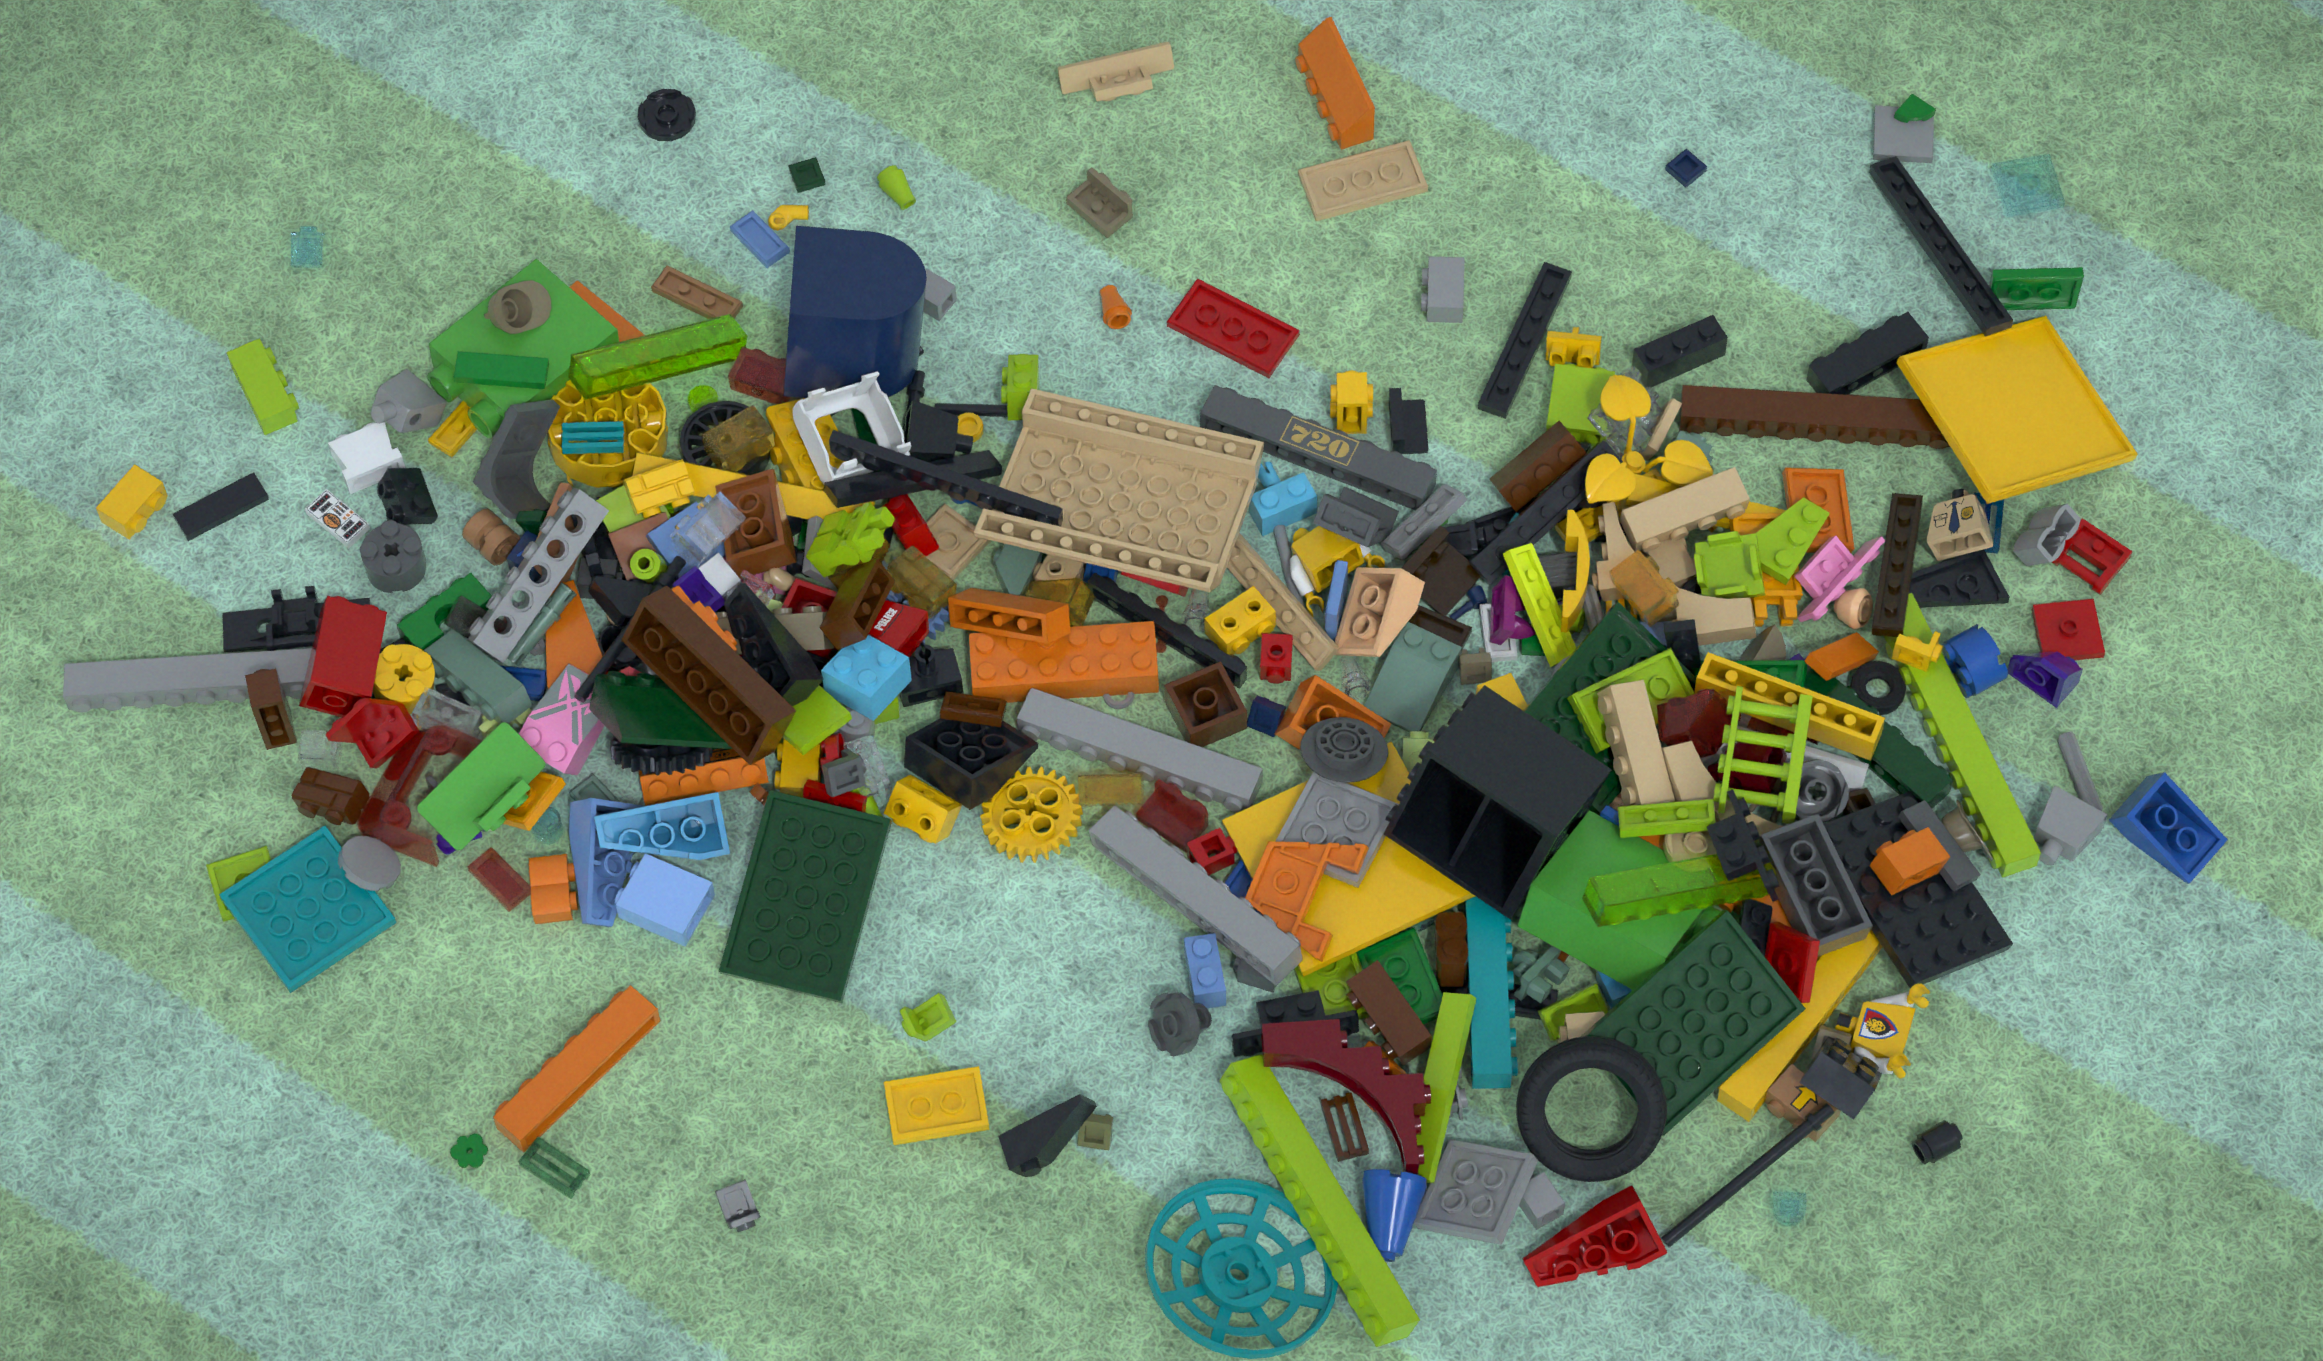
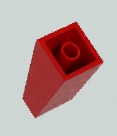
[299,596,387,717]

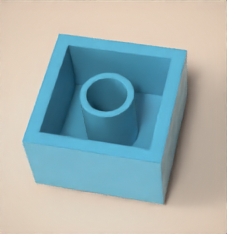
[821,635,912,721]

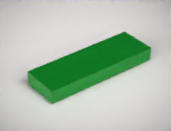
[453,351,549,389]

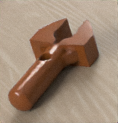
[749,783,769,806]

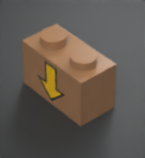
[1765,1064,1841,1142]

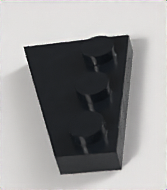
[1910,549,2010,608]

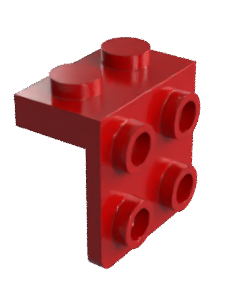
[325,698,419,769]

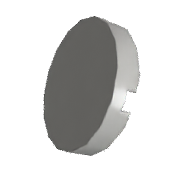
[338,836,401,891]

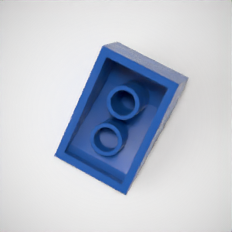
[2109,772,2228,884]

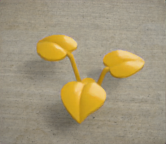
[1585,375,1713,503]

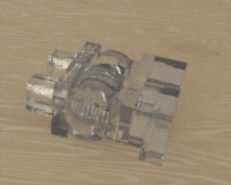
[1587,367,1663,458]

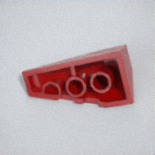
[1522,1185,1668,1287]

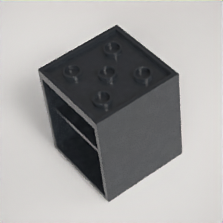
[1384,685,1612,920]

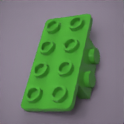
[416,722,545,850]

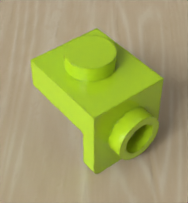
[900,993,956,1042]

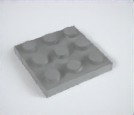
[1276,772,1399,888]
[1414,1139,1538,1245]

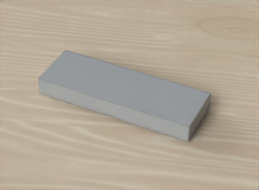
[1381,484,1467,560]

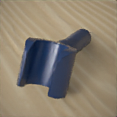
[1449,585,1487,620]

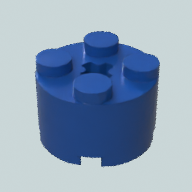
[1942,624,2008,698]

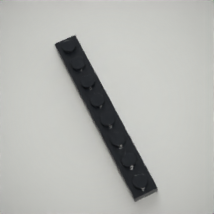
[1869,156,2013,337]
[829,430,1063,527]

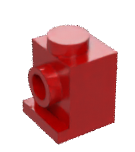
[1186,827,1237,876]

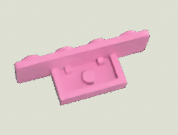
[1795,535,1885,622]

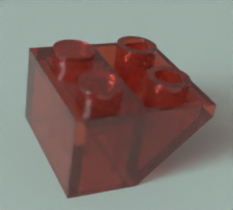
[1657,689,1741,758]

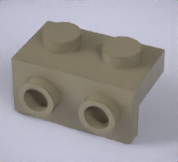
[1066,167,1133,238]

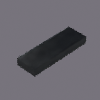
[173,472,269,541]

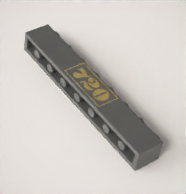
[1200,385,1437,511]

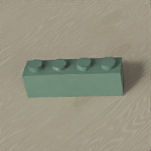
[424,629,533,724]

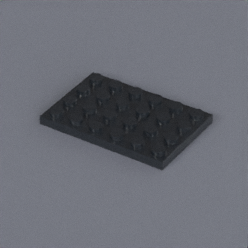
[1824,791,2013,989]

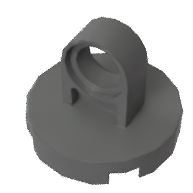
[1148,991,1212,1057]

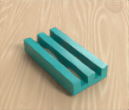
[562,421,624,454]

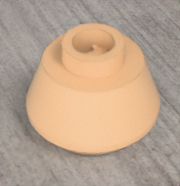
[1834,588,1873,630]

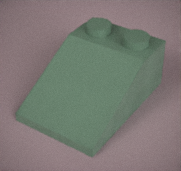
[1364,622,1462,732]

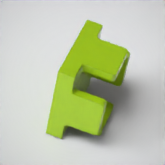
[1694,531,1765,599]

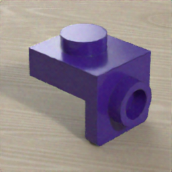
[673,566,725,612]

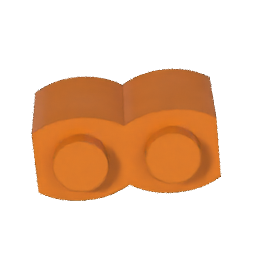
[529,854,578,924]

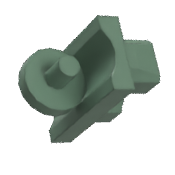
[1513,946,1570,1003]

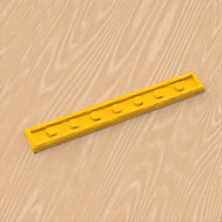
[632,452,875,520]

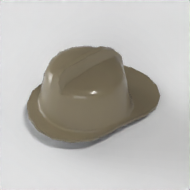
[484,280,552,334]
[1942,800,1993,861]

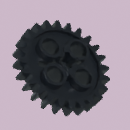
[610,735,712,776]

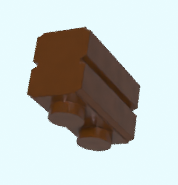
[292,767,370,825]

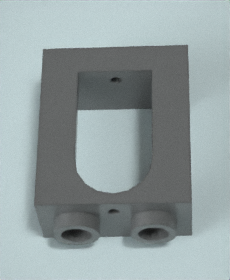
[1313,487,1399,547]

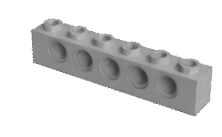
[467,488,609,663]

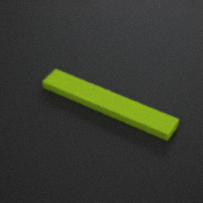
[1402,992,1477,1183]

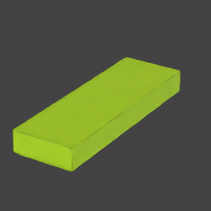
[1618,799,1716,838]

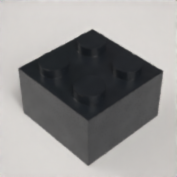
[1800,1036,1882,1120]

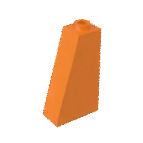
[545,580,608,690]

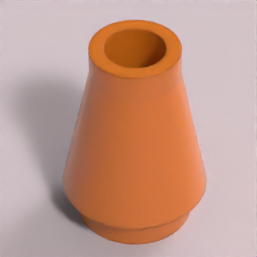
[1100,285,1132,329]

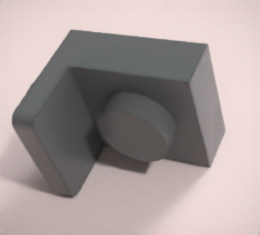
[822,748,866,797]

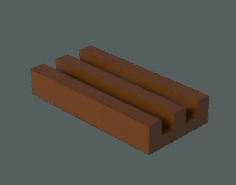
[940,692,1007,727]
[1320,1092,1369,1162]

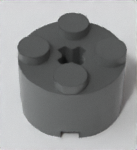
[360,520,426,593]
[1779,760,1849,823]

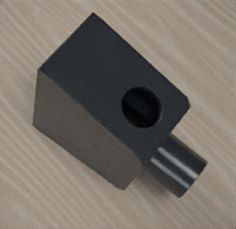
[904,401,973,462]

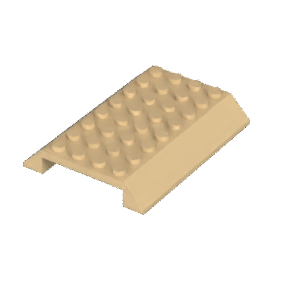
[973,388,1264,592]

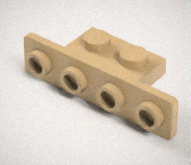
[1057,42,1174,102]

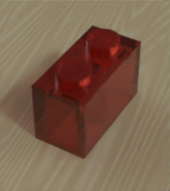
[728,347,791,405]

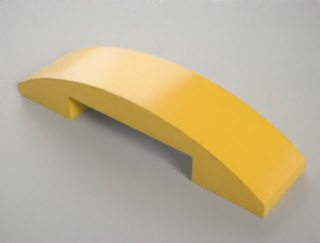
[1561,510,1590,632]

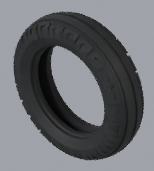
[1516,1036,1667,1182]

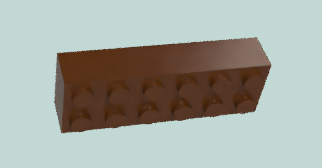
[622,586,796,765]

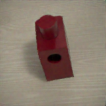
[1707,732,1787,793]

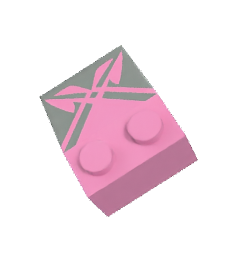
[519,664,605,775]

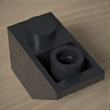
[588,574,654,626]

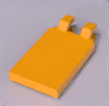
[1729,513,1803,627]

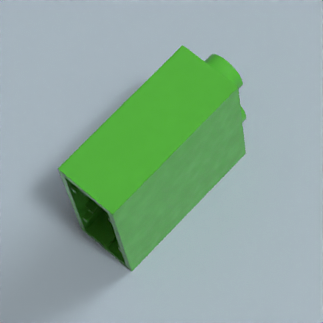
[427,259,622,439]
[1518,810,1723,990]

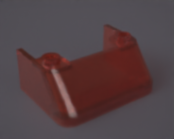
[357,725,482,867]

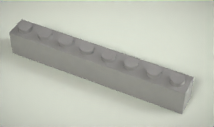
[63,648,312,713]
[1017,688,1263,812]
[1089,805,1303,986]

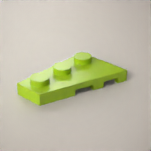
[1756,497,1830,585]

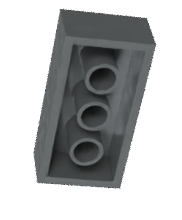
[1757,814,1873,957]

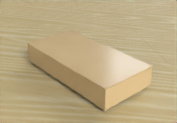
[1639,398,1682,461]

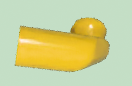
[768,205,809,231]

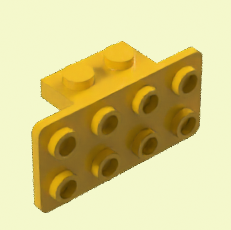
[766,398,846,491]

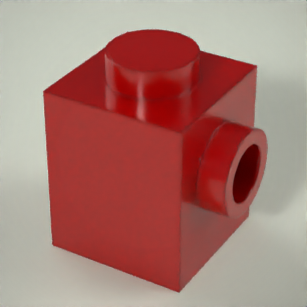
[1260,633,1293,684]

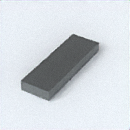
[1898,800,1981,891]

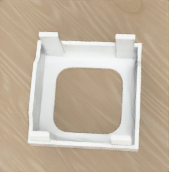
[792,371,911,484]

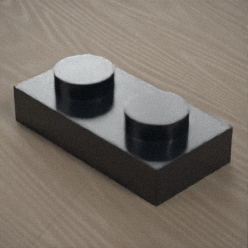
[1663,619,1702,670]

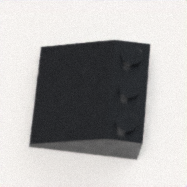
[904,718,1038,810]

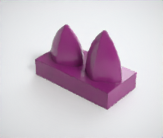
[1490,575,1536,645]

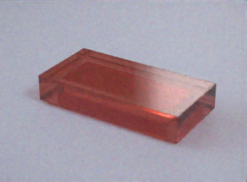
[467,847,531,912]

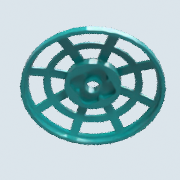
[1145,1178,1338,1359]

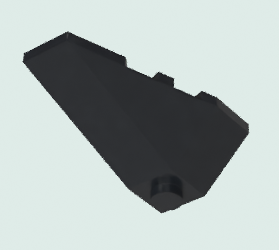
[724,583,824,706]

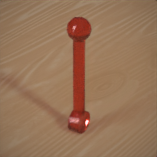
[1156,595,1168,653]

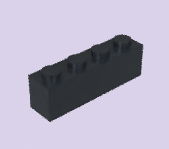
[1806,312,1929,395]

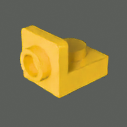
[1891,631,1943,672]

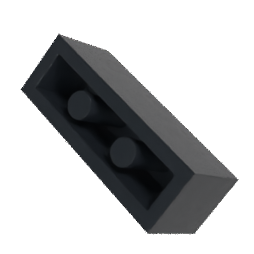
[1632,315,1728,390]

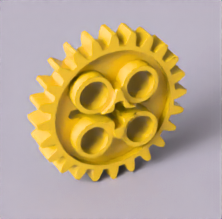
[980,766,1083,863]

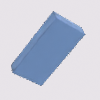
[730,210,790,268]

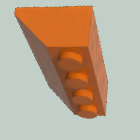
[1295,17,1375,150]

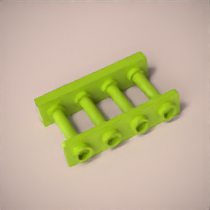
[1713,686,1813,824]

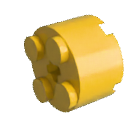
[373,644,435,714]

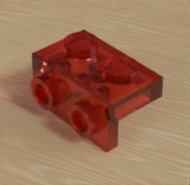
[1136,779,1209,853]

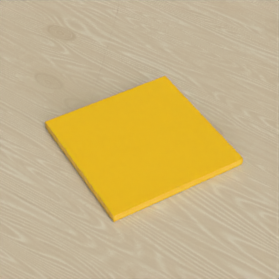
[1896,315,2138,504]
[1222,741,1475,977]

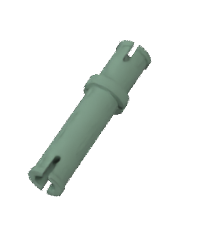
[507,582,577,666]

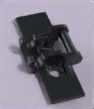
[222,586,370,653]

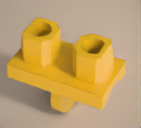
[1546,327,1602,368]

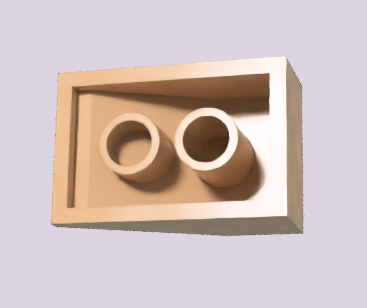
[1335,567,1425,657]

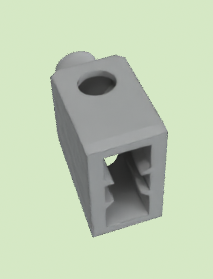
[371,369,447,433]
[2034,786,2108,866]

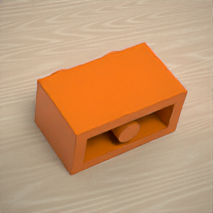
[1869,827,1950,896]

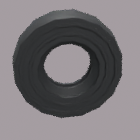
[1850,661,1906,715]

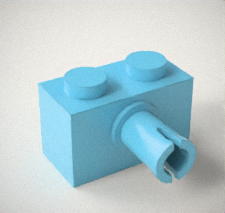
[1249,462,1317,536]

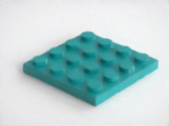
[219,826,396,993]

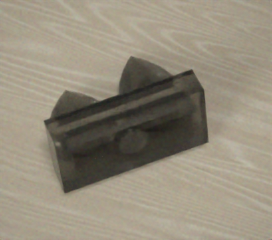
[444,595,507,638]

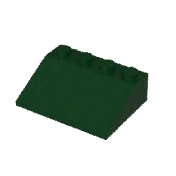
[589,671,733,749]

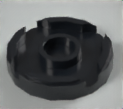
[637,89,696,141]

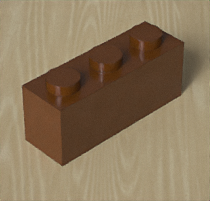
[1489,420,1586,512]
[819,558,895,650]
[245,668,297,750]
[1346,960,1433,1066]

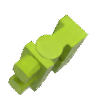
[806,502,895,578]

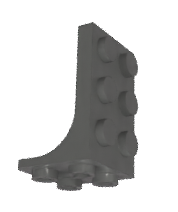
[473,399,560,519]

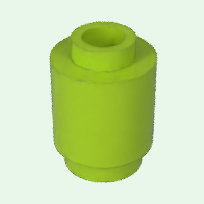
[630,549,667,583]

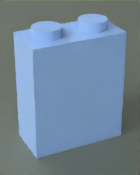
[614,853,715,947]

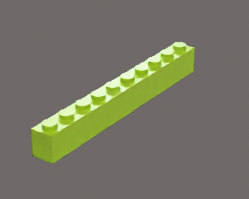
[1884,593,2041,878]
[1219,1054,1420,1347]

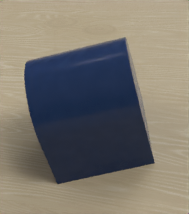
[784,226,927,398]

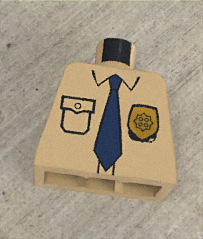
[1927,489,1993,561]

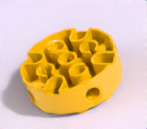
[547,368,668,488]

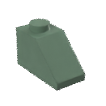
[993,544,1042,597]

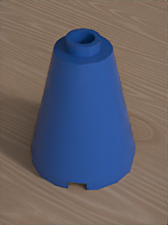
[1362,1169,1427,1262]

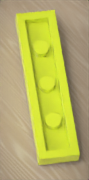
[1503,543,1576,667]

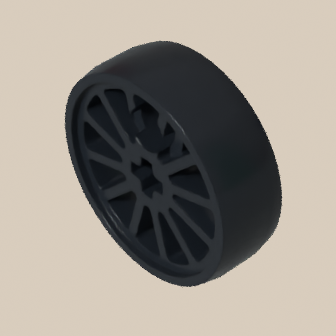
[679,401,771,475]

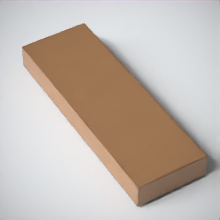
[651,265,743,328]

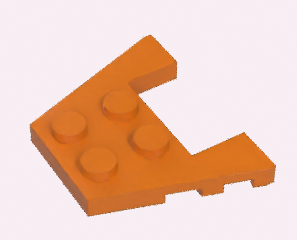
[1245,841,1369,962]

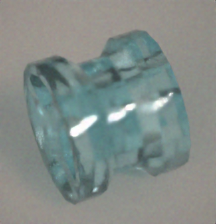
[532,807,564,845]

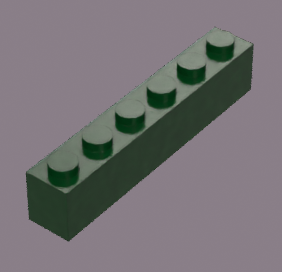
[1804,666,1953,809]

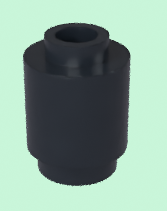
[1912,1120,1963,1164]

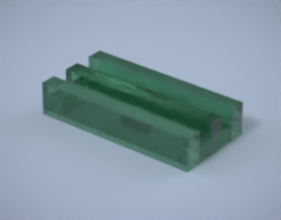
[518,1137,591,1199]

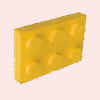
[884,1066,990,1145]

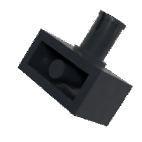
[899,645,963,708]

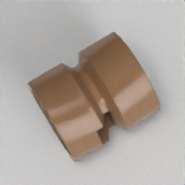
[462,509,520,566]

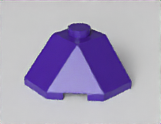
[2007,651,2083,708]

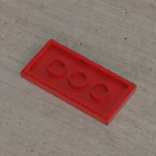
[1167,278,1300,378]

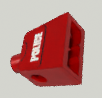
[868,600,929,657]

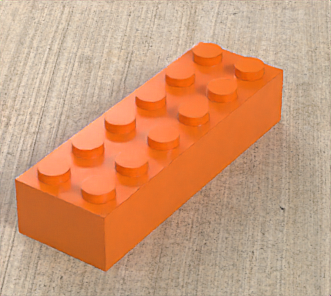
[969,621,1159,703]

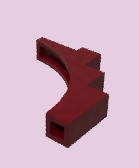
[1261,1019,1431,1175]

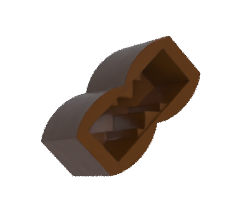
[1435,912,1468,987]

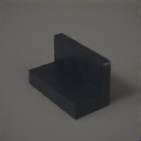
[1388,388,1429,454]

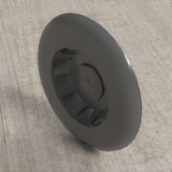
[1300,717,1388,783]

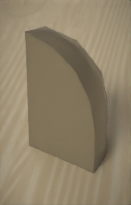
[1739,624,1786,661]

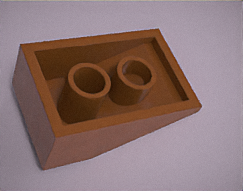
[715,468,797,579]

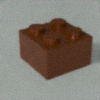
[1164,662,1247,747]

